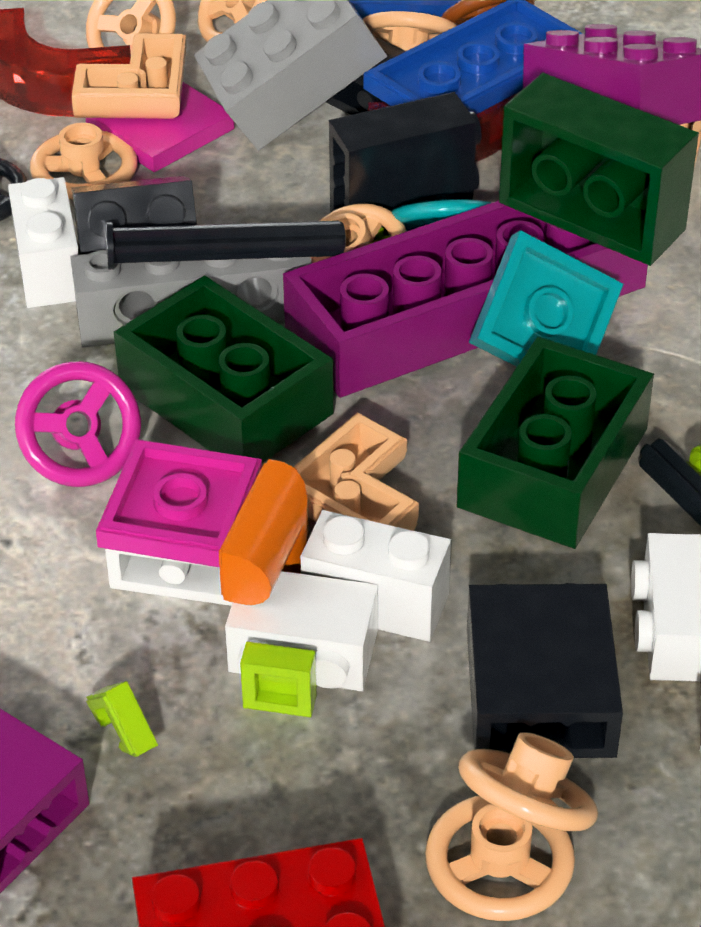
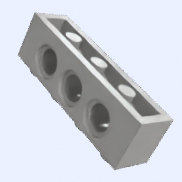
[70,250,312,348]

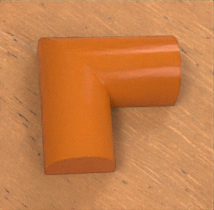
[219,459,309,605]

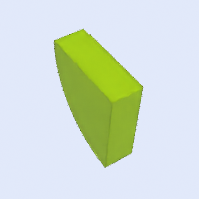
[86,681,158,757]

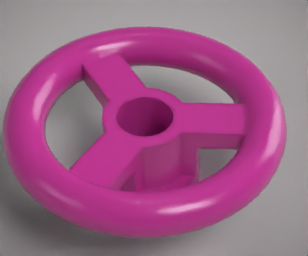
[15,361,141,487]

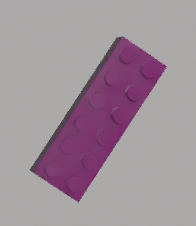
[283,201,648,398]

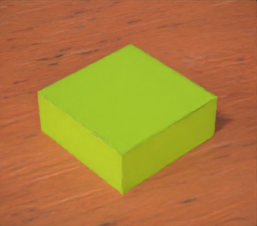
[240,641,317,718]

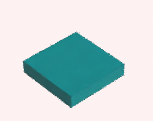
[468,230,623,367]

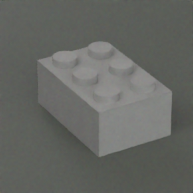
[194,0,387,151]

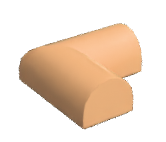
[71,33,186,119]
[294,412,419,531]

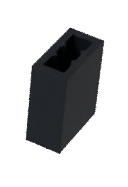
[329,92,482,234]
[71,176,197,252]
[467,583,623,758]

